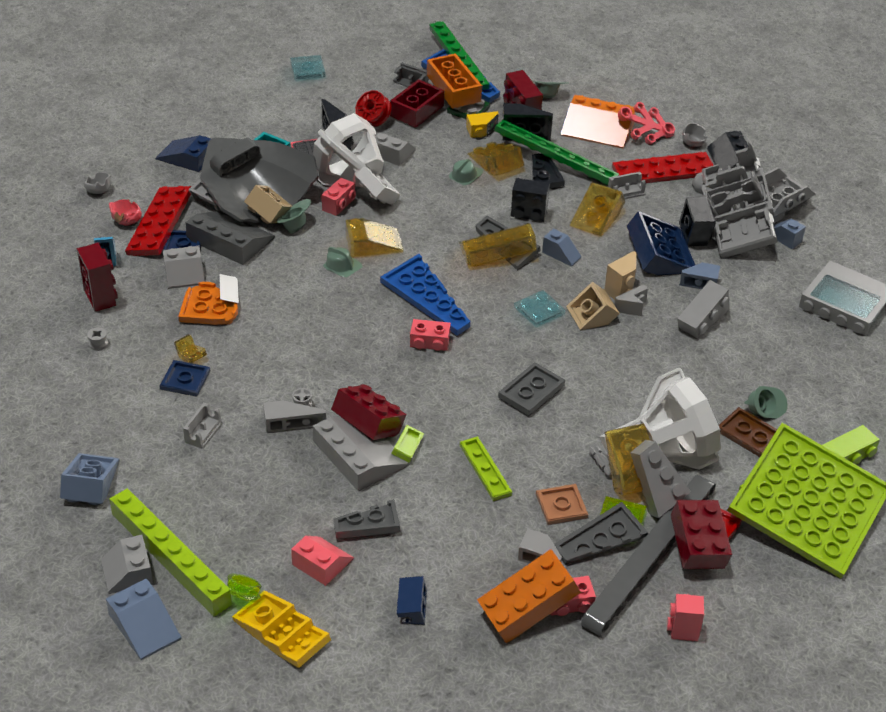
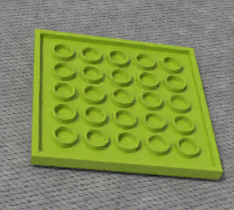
[727,423,886,579]

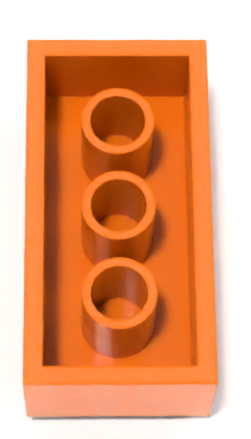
[427,53,482,108]
[477,549,581,643]

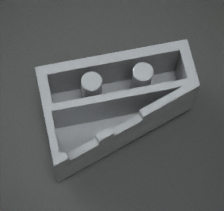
[677,280,730,338]
[630,440,691,518]

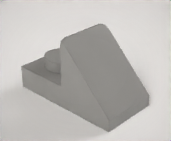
[614,284,648,316]

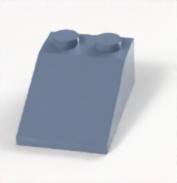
[60,453,119,505]
[106,578,182,660]

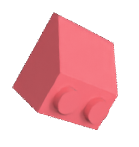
[291,536,354,586]

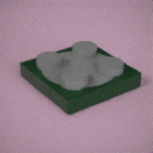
[447,99,490,119]

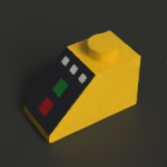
[466,111,499,138]

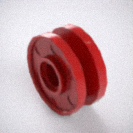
[355,90,392,127]

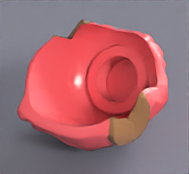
[109,199,142,226]

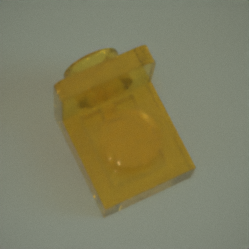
[174,334,207,363]

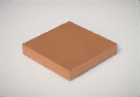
[536,484,588,525]

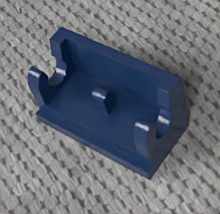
[396,576,427,625]

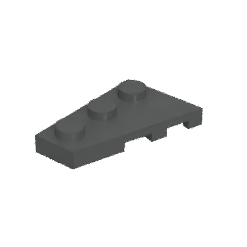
[333,499,400,539]

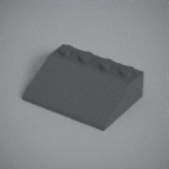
[185,211,275,265]

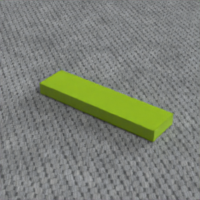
[459,436,512,501]

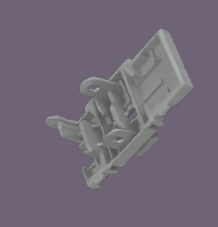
[702,139,778,258]

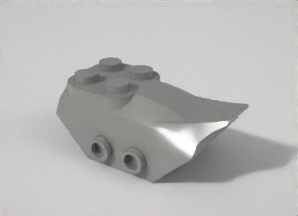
[740,167,816,225]

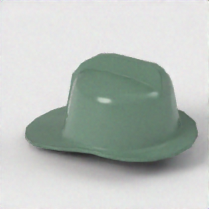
[532,80,569,99]
[449,159,483,185]
[277,199,311,234]
[323,247,363,277]
[744,386,788,419]

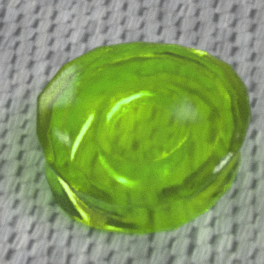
[227,574,262,601]

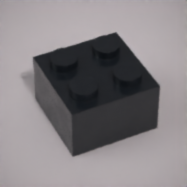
[510,178,550,222]
[679,197,716,247]

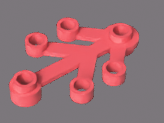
[618,102,675,144]

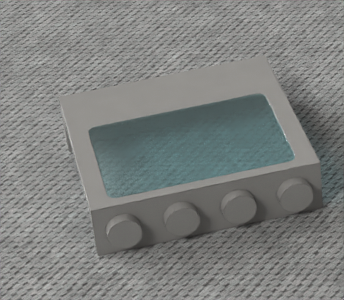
[799,261,886,336]

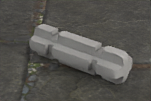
[589,446,617,479]

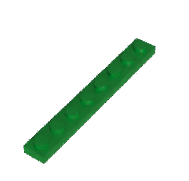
[429,21,490,90]
[494,120,619,185]

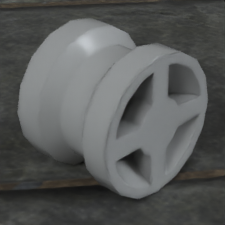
[87,327,108,350]
[292,388,312,407]

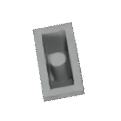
[518,528,562,563]

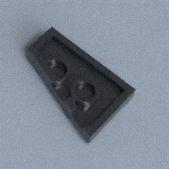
[532,153,565,189]

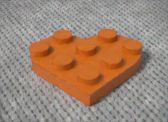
[178,282,238,325]

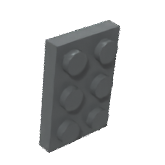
[498,362,565,416]

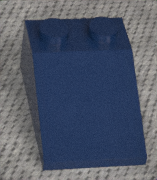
[155,135,211,172]

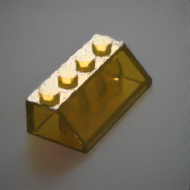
[459,223,537,268]

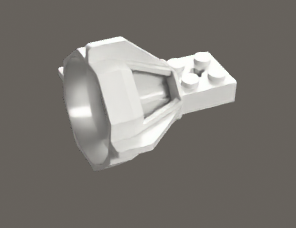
[313,113,401,205]
[599,368,721,474]

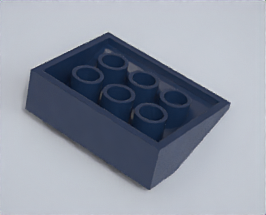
[627,211,695,276]

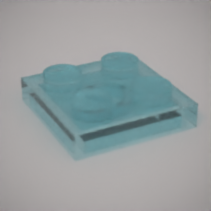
[290,55,325,80]
[514,290,566,328]

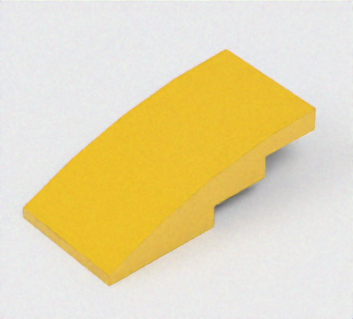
[232,590,331,668]

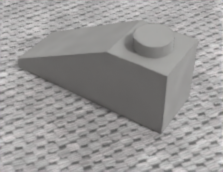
[263,401,326,433]

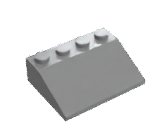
[313,417,409,491]

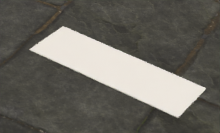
[220,274,239,303]

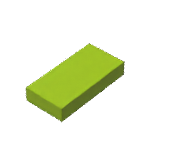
[391,425,424,463]

